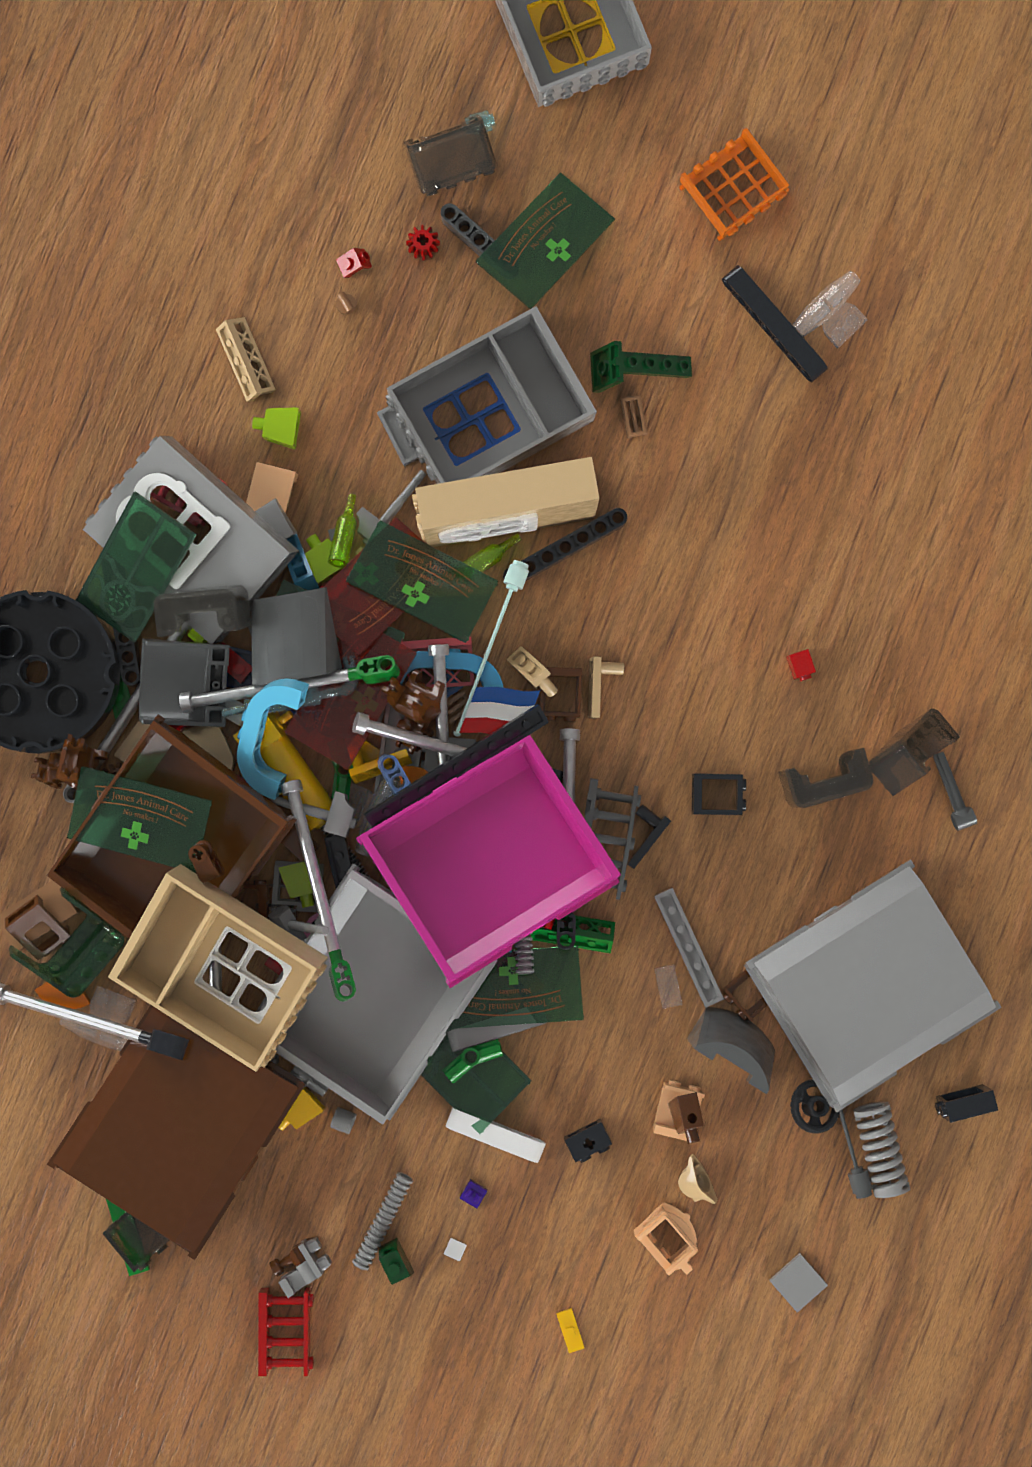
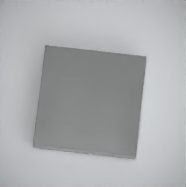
[769,1253,828,1313]

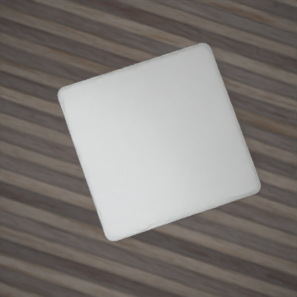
[444,1238,467,1261]

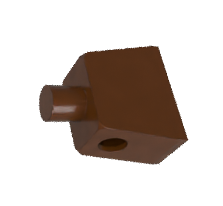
[668,1092,704,1144]

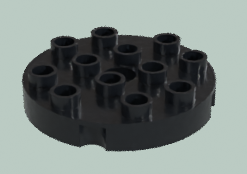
[0,590,121,754]

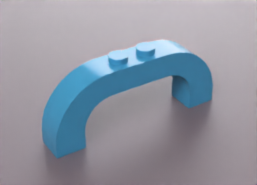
[381,648,504,699]

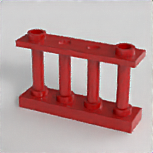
[258,1287,314,1376]

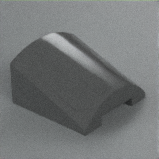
[251,587,342,685]
[139,638,230,727]
[687,1007,775,1094]

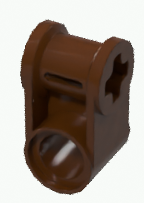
[188,840,224,883]

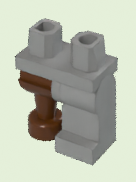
[270,1237,332,1298]

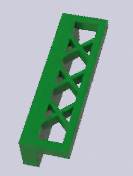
[531,915,616,953]

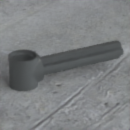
[933,752,977,831]

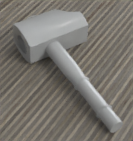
[356,470,427,551]
[267,791,357,838]
[268,906,329,941]

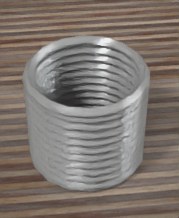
[330,1107,357,1134]

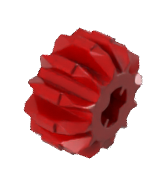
[406,225,440,261]

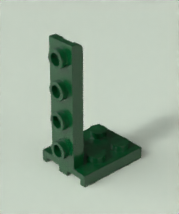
[590,341,692,393]

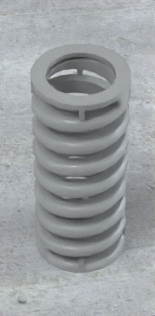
[853,1102,910,1198]

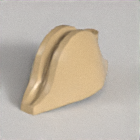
[678,1154,718,1204]

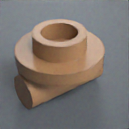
[336,292,356,314]

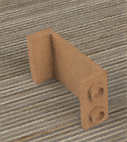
[0,880,82,952]

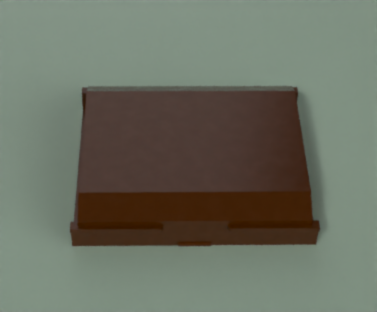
[47,714,297,939]
[47,1005,306,1260]

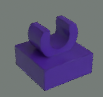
[460,1179,488,1209]

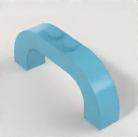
[237,679,309,800]

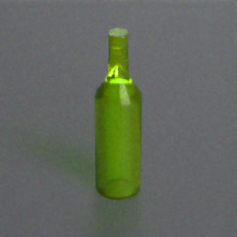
[328,494,357,568]
[451,533,522,585]

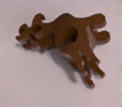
[381,669,445,755]
[31,734,109,791]

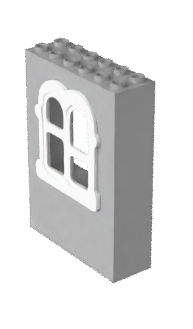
[83,436,299,644]

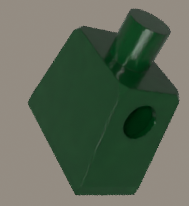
[379,1238,414,1285]

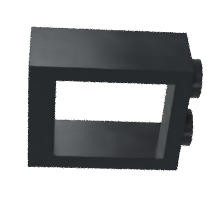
[692,774,746,815]
[935,1084,998,1123]

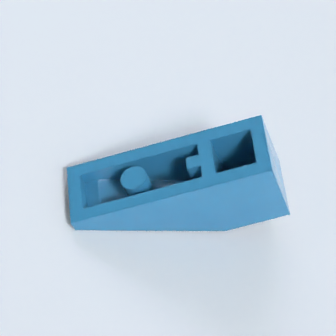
[287,534,319,592]

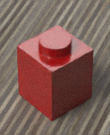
[786,649,816,682]

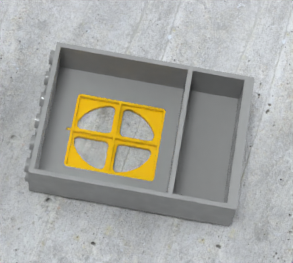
[495,0,652,107]

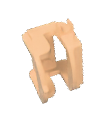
[634,1202,698,1275]

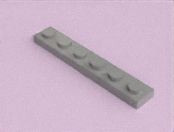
[654,888,724,1008]

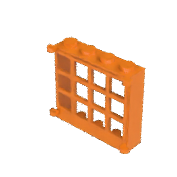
[679,128,790,242]

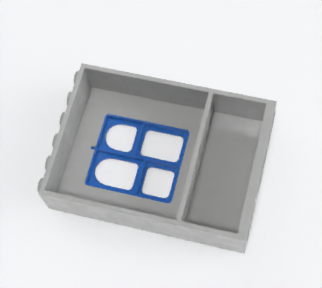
[386,306,597,484]

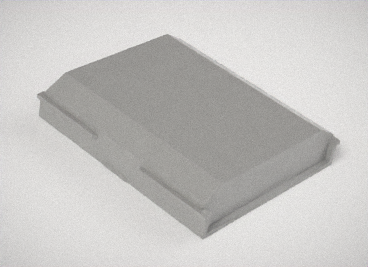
[744,860,1002,1112]
[256,863,498,1124]

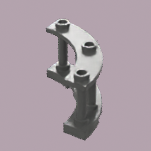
[584,778,641,900]

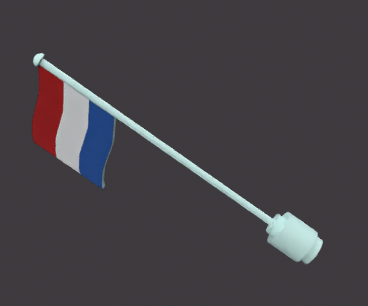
[453,560,540,737]

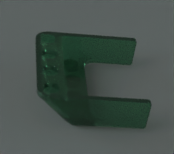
[8,887,124,998]

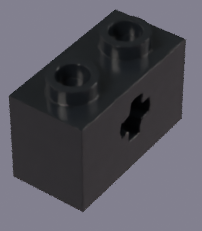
[564,1119,612,1163]

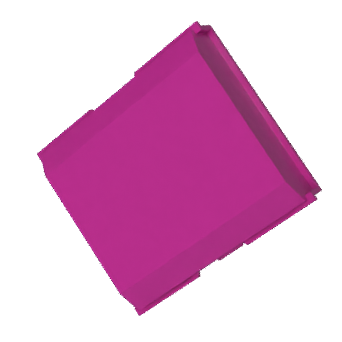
[356,735,621,988]

